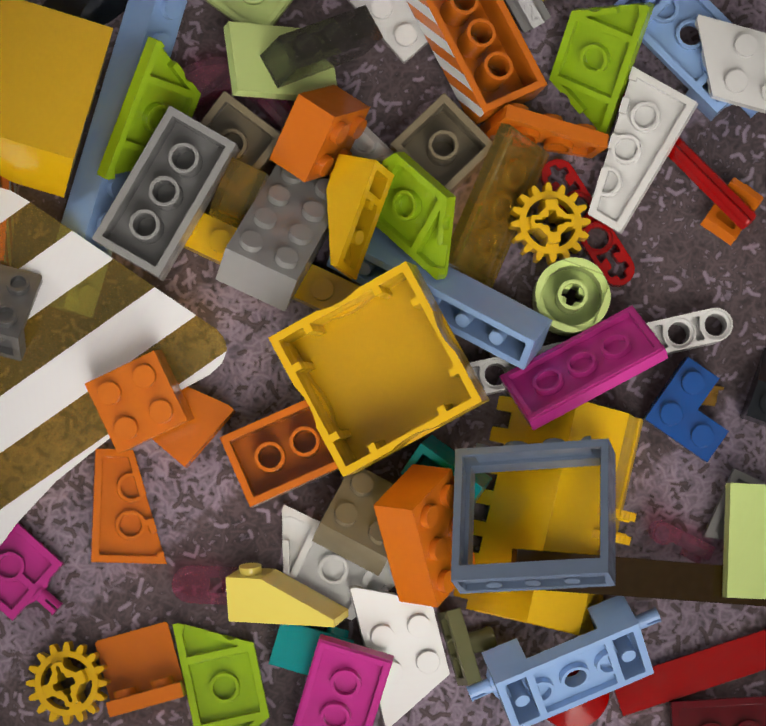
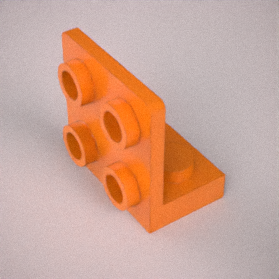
[95,622,187,718]

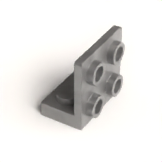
[0,264,43,361]

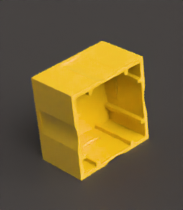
[0,0,113,198]
[268,261,490,477]

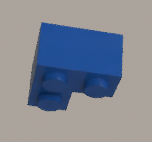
[642,357,729,462]

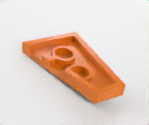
[479,103,609,159]
[91,449,167,564]

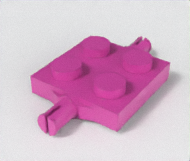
[0,522,65,621]

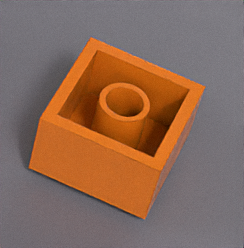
[269,85,370,182]
[85,349,194,454]

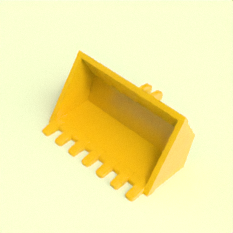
[453,396,643,636]

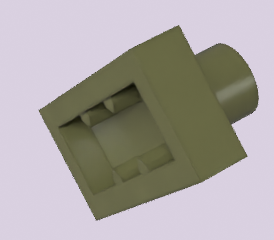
[437,607,497,686]

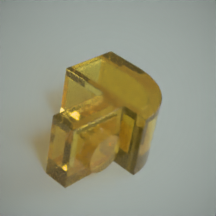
[209,157,269,229]

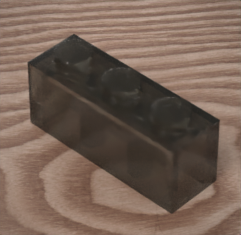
[260,5,383,88]

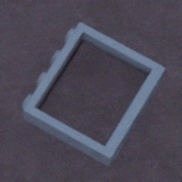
[451,436,616,594]

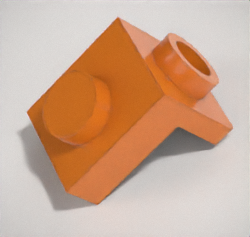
[700,178,764,246]

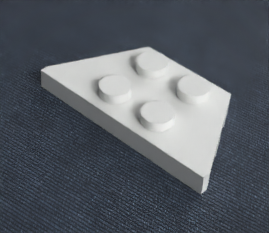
[695,14,766,114]
[282,505,395,620]
[348,585,450,726]

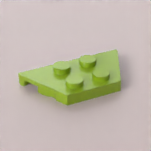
[549,2,655,134]
[97,36,201,180]
[376,152,456,280]
[172,623,270,726]

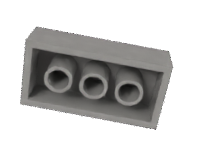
[92,106,240,281]
[216,164,329,311]

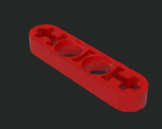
[540,159,635,287]

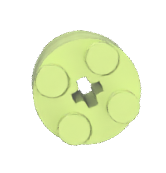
[532,257,611,337]

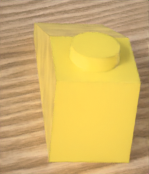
[225,563,349,627]

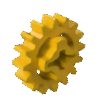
[507,182,591,266]
[26,641,111,725]

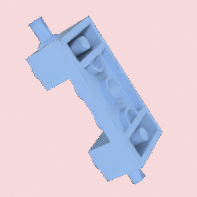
[614,0,758,121]
[466,596,662,726]

